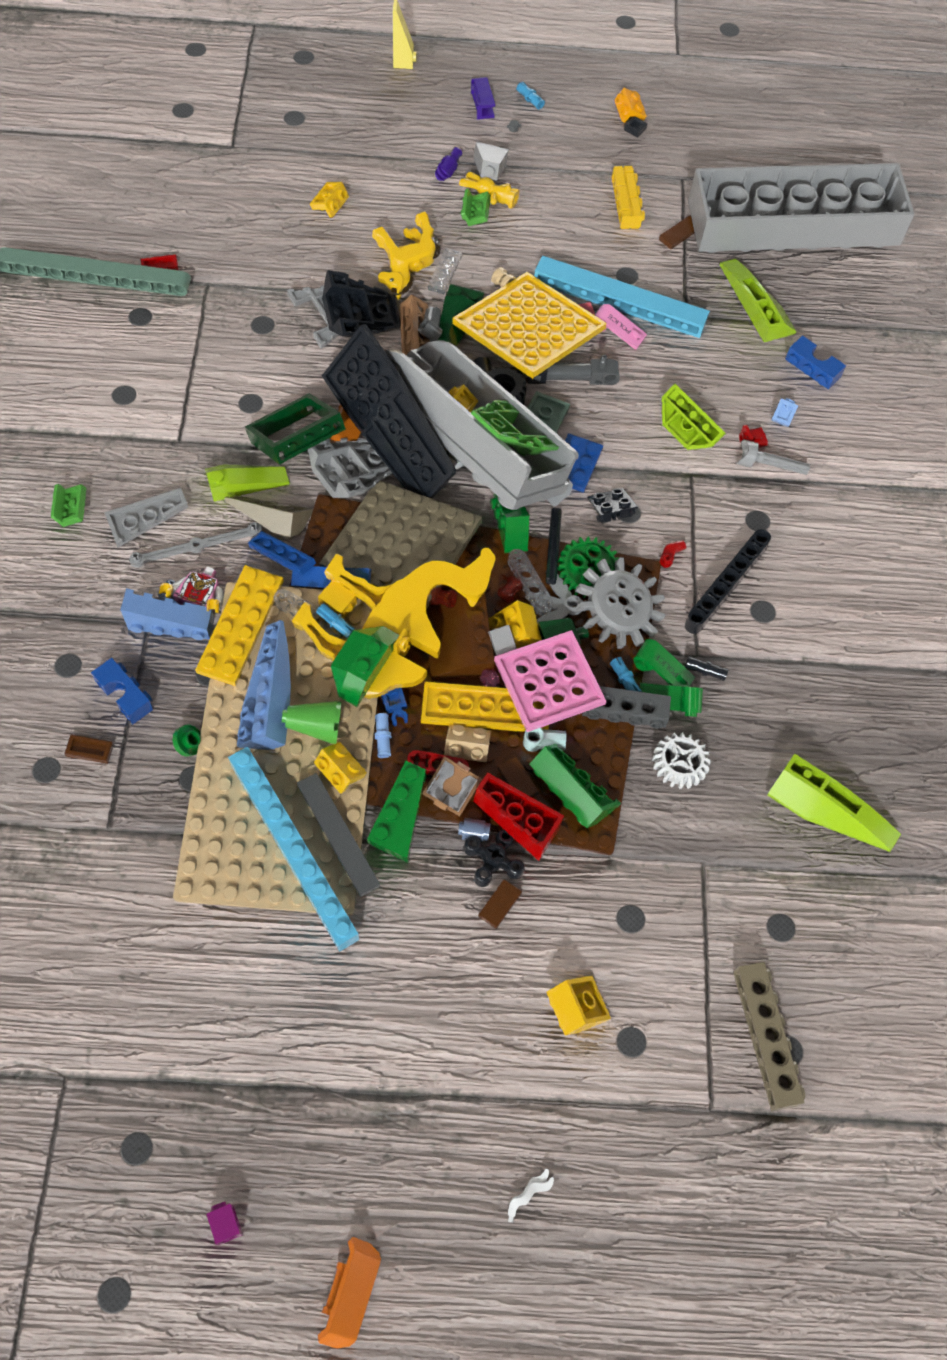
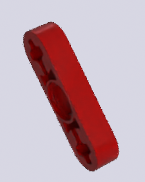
[407,750,469,775]

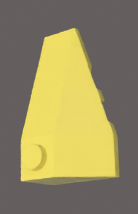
[393,0,417,69]

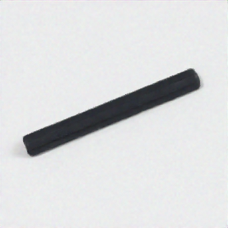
[546,507,562,585]

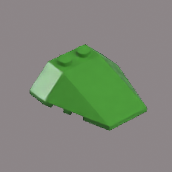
[471,400,559,456]

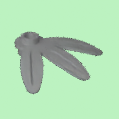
[525,574,583,623]

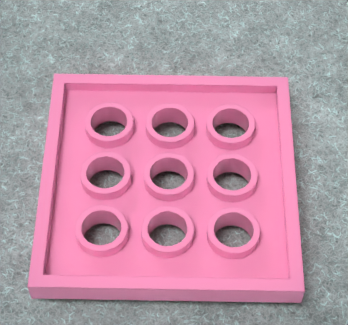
[494,630,606,732]

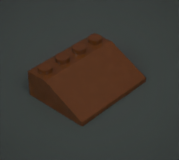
[426,592,494,679]

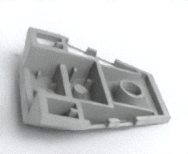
[308,438,392,498]

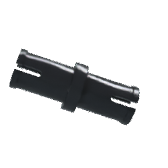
[685,656,729,681]

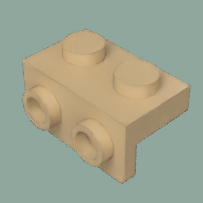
[444,724,491,762]

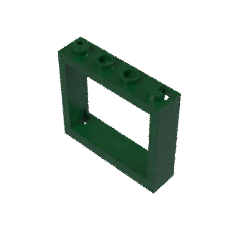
[245,393,346,465]

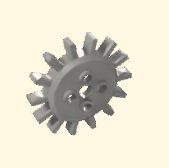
[575,557,666,649]

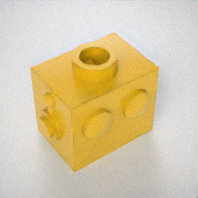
[318,579,357,619]

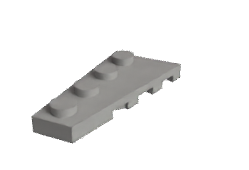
[105,488,188,548]

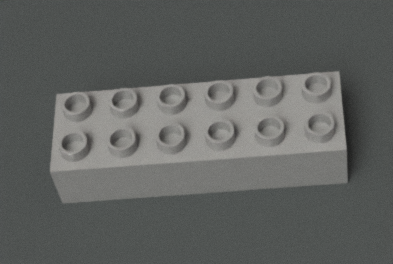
[688,163,914,253]

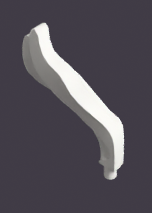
[508,1169,554,1223]

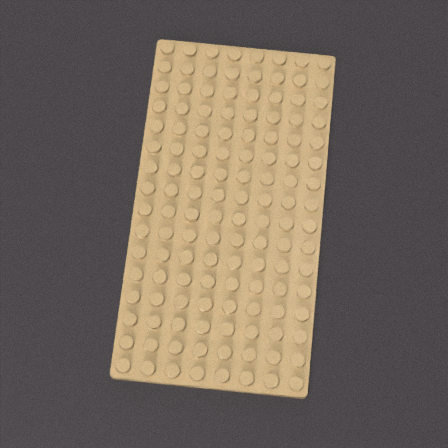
[173,582,378,916]

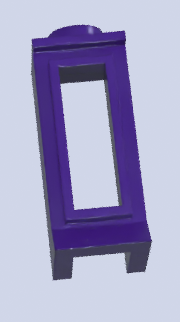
[471,77,495,120]

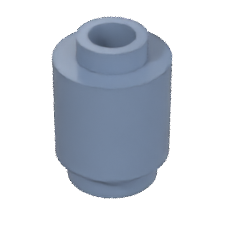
[458,818,490,842]

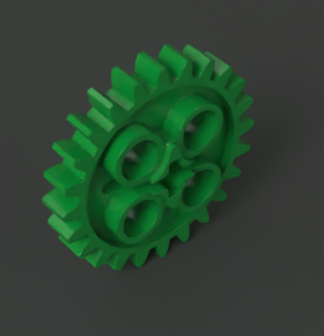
[558,536,619,598]

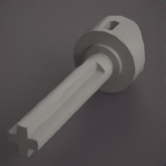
[736,439,810,475]

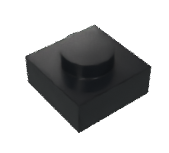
[624,116,648,138]

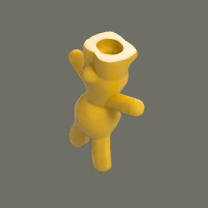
[459,172,519,209]

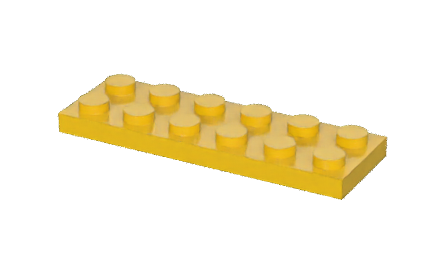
[195,565,284,686]
[421,682,549,732]

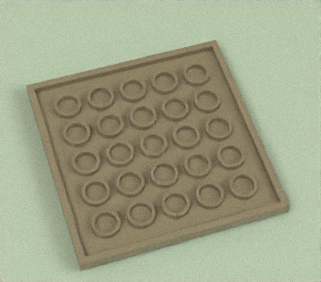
[319,480,482,609]

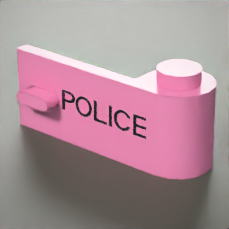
[595,304,647,350]

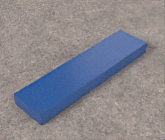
[248,531,316,576]
[291,566,371,588]

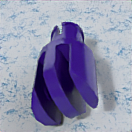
[435,147,462,181]

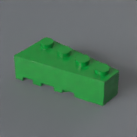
[367,761,426,863]

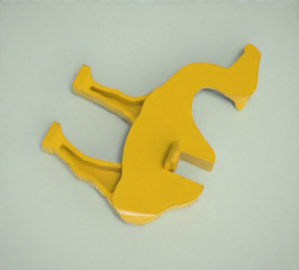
[292,548,495,699]

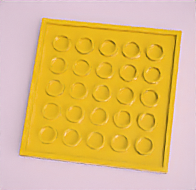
[452,272,607,379]

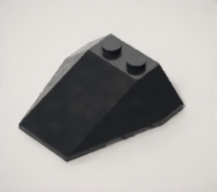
[322,270,401,337]

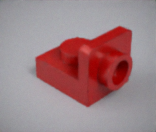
[739,425,768,448]

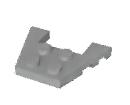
[287,285,338,349]

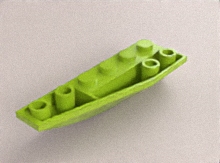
[720,259,797,342]
[767,754,901,852]

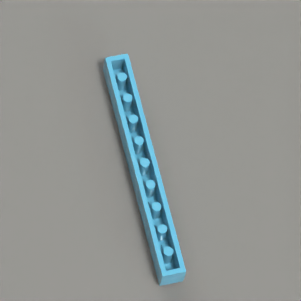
[534,256,710,338]
[228,747,359,952]

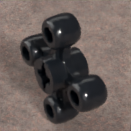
[463,829,525,887]

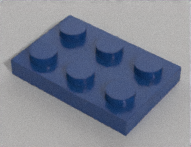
[565,433,604,493]

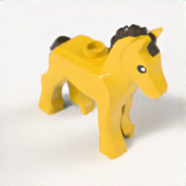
[372,211,441,300]

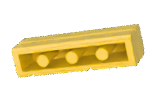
[611,166,645,229]

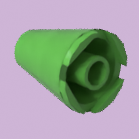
[281,701,342,744]

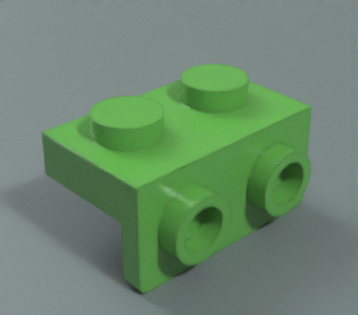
[461,189,490,226]
[51,484,87,527]

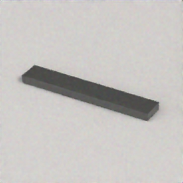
[297,773,380,897]

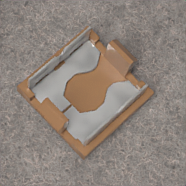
[422,757,482,817]

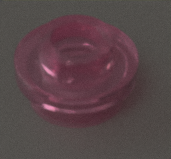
[480,669,499,687]

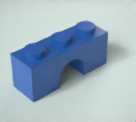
[785,335,846,390]
[91,658,153,725]

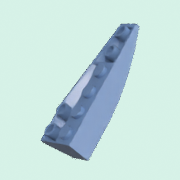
[237,620,291,750]

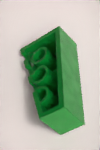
[529,744,622,828]

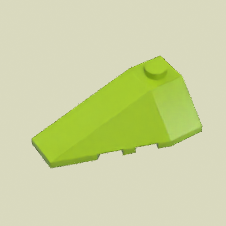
[205,464,290,502]

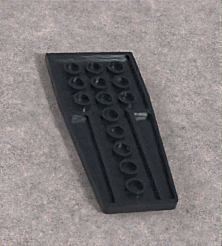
[322,324,456,499]

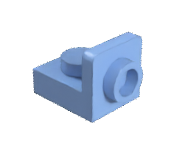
[771,398,798,427]

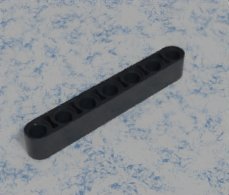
[685,529,771,634]

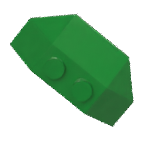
[331,626,399,707]

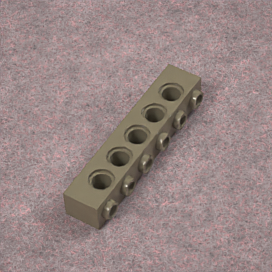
[733,962,805,1112]

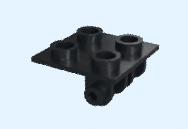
[587,488,638,524]

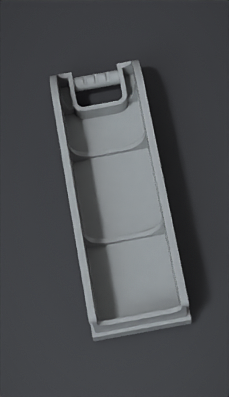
[384,340,579,510]

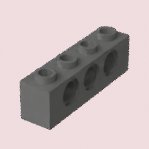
[582,686,671,729]

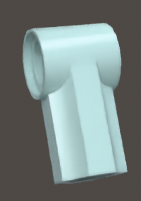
[523,728,566,752]

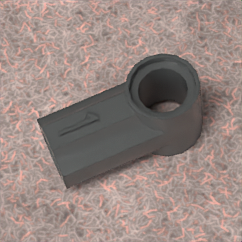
[418,306,442,342]

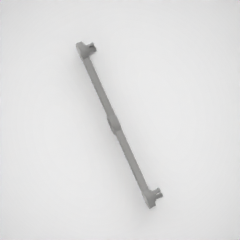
[129,522,262,568]

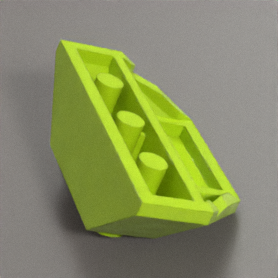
[662,384,726,450]

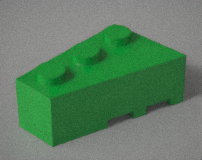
[490,493,530,553]

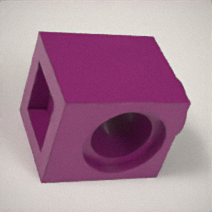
[206,1201,243,1246]

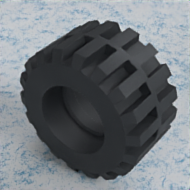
[486,366,527,405]

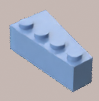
[121,588,215,640]

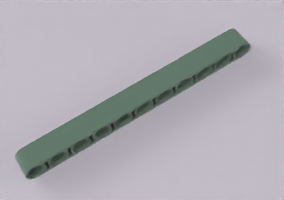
[0,247,191,296]

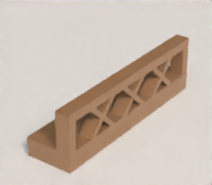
[400,295,430,356]

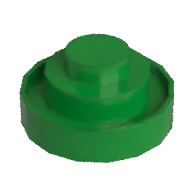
[172,724,201,757]

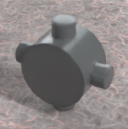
[507,120,521,132]

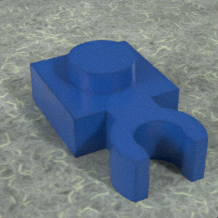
[381,688,408,726]

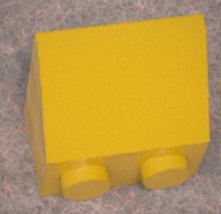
[546,976,611,1036]

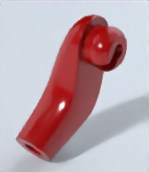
[660,540,686,568]

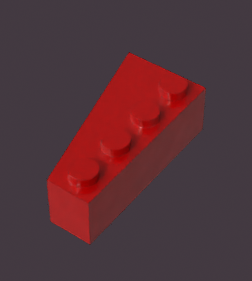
[473,773,564,861]

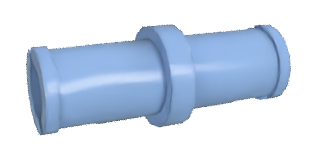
[375,713,392,758]

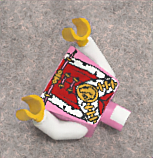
[159,567,224,613]

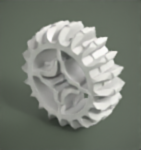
[652,732,711,789]

